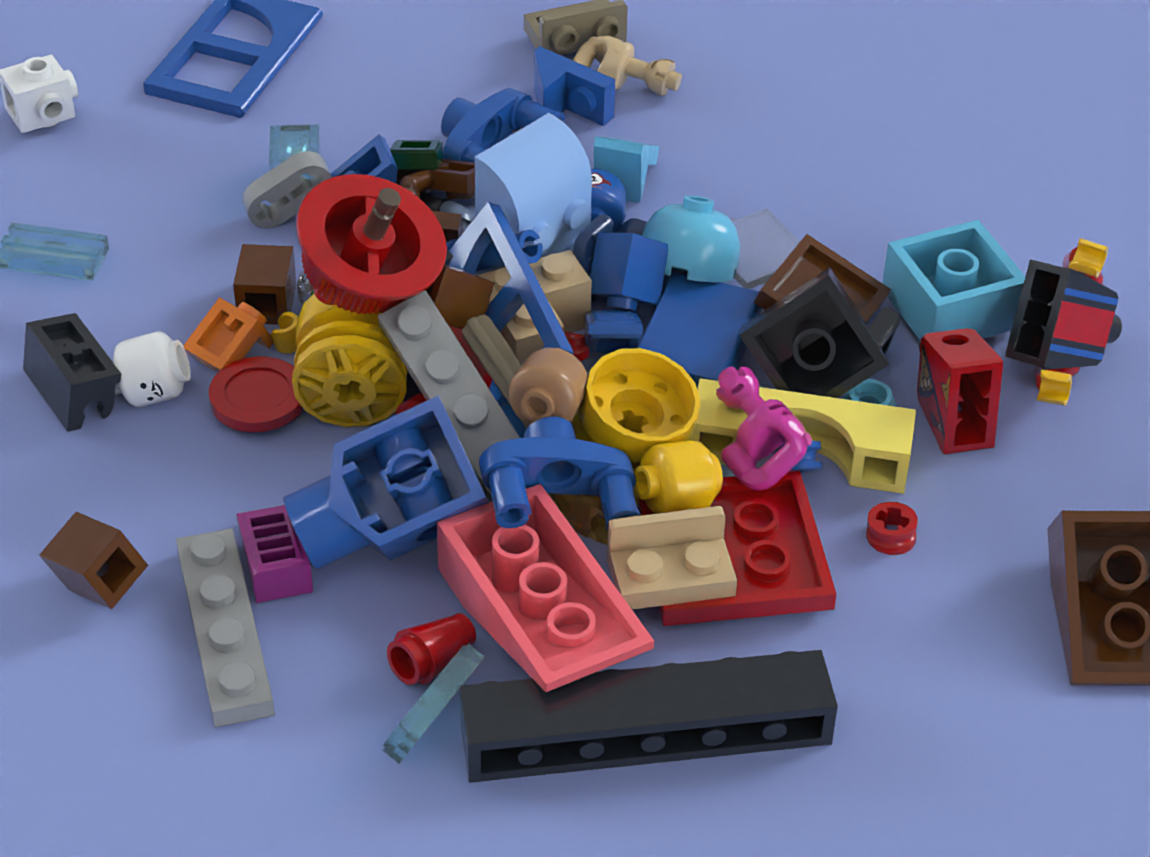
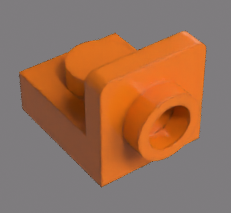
[183,297,274,372]

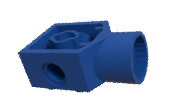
[283,395,489,570]

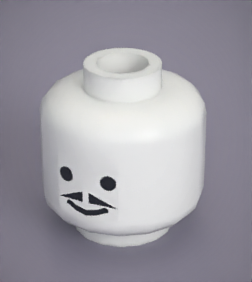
[113,331,191,407]

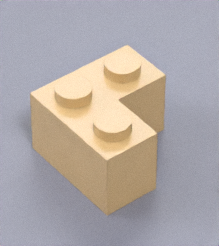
[477,250,592,364]

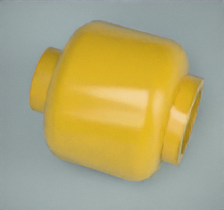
[634,440,723,514]

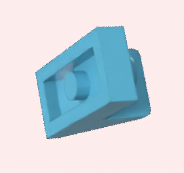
[594,136,660,202]

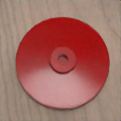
[209,356,303,432]

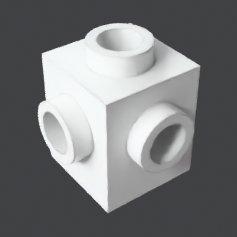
[0,54,78,133]

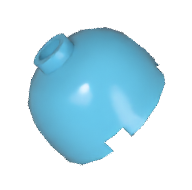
[642,195,740,283]

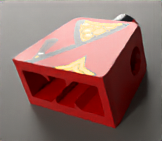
[917,328,1003,454]

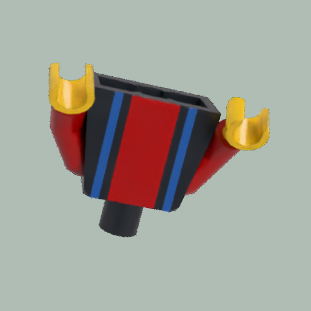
[1004,238,1122,406]

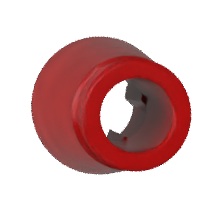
[387,613,476,685]

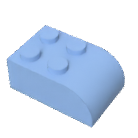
[475,113,592,275]

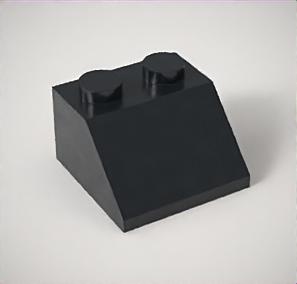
[739,267,889,398]

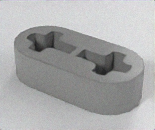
[243,151,332,228]

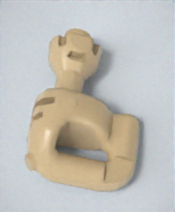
[573,36,682,96]

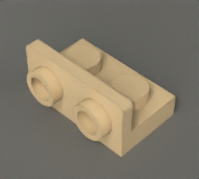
[607,506,737,610]

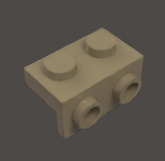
[524,0,628,55]

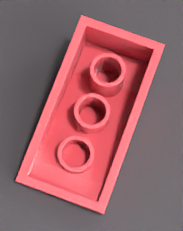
[437,484,654,692]

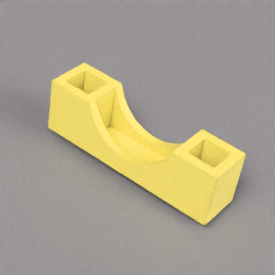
[689,379,916,494]

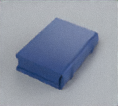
[638,272,763,389]

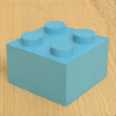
[882,219,1025,341]

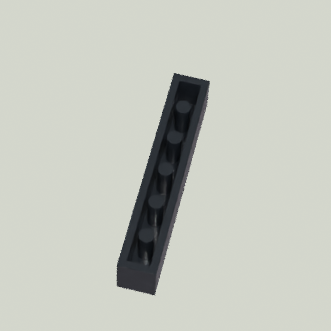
[460,650,838,783]

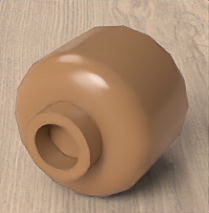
[508,347,588,425]

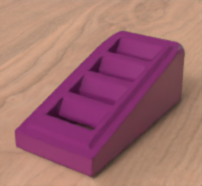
[236,505,313,603]

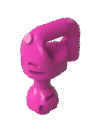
[716,367,812,491]

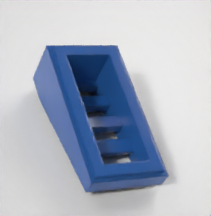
[585,310,643,353]

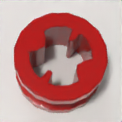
[866,501,918,555]

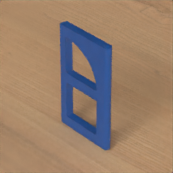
[143,0,323,118]
[449,202,574,405]

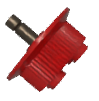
[296,174,447,315]

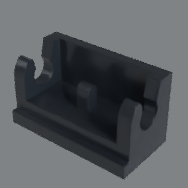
[23,313,122,432]

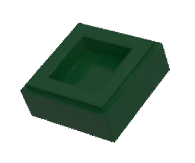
[390,140,443,170]

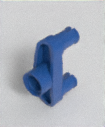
[441,88,565,163]
[479,417,640,531]

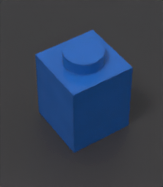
[590,233,668,312]

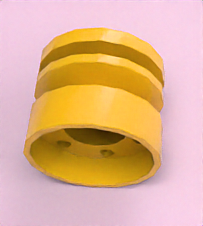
[292,294,407,427]
[571,348,701,473]

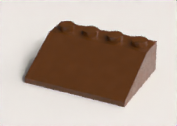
[1047,510,1150,686]

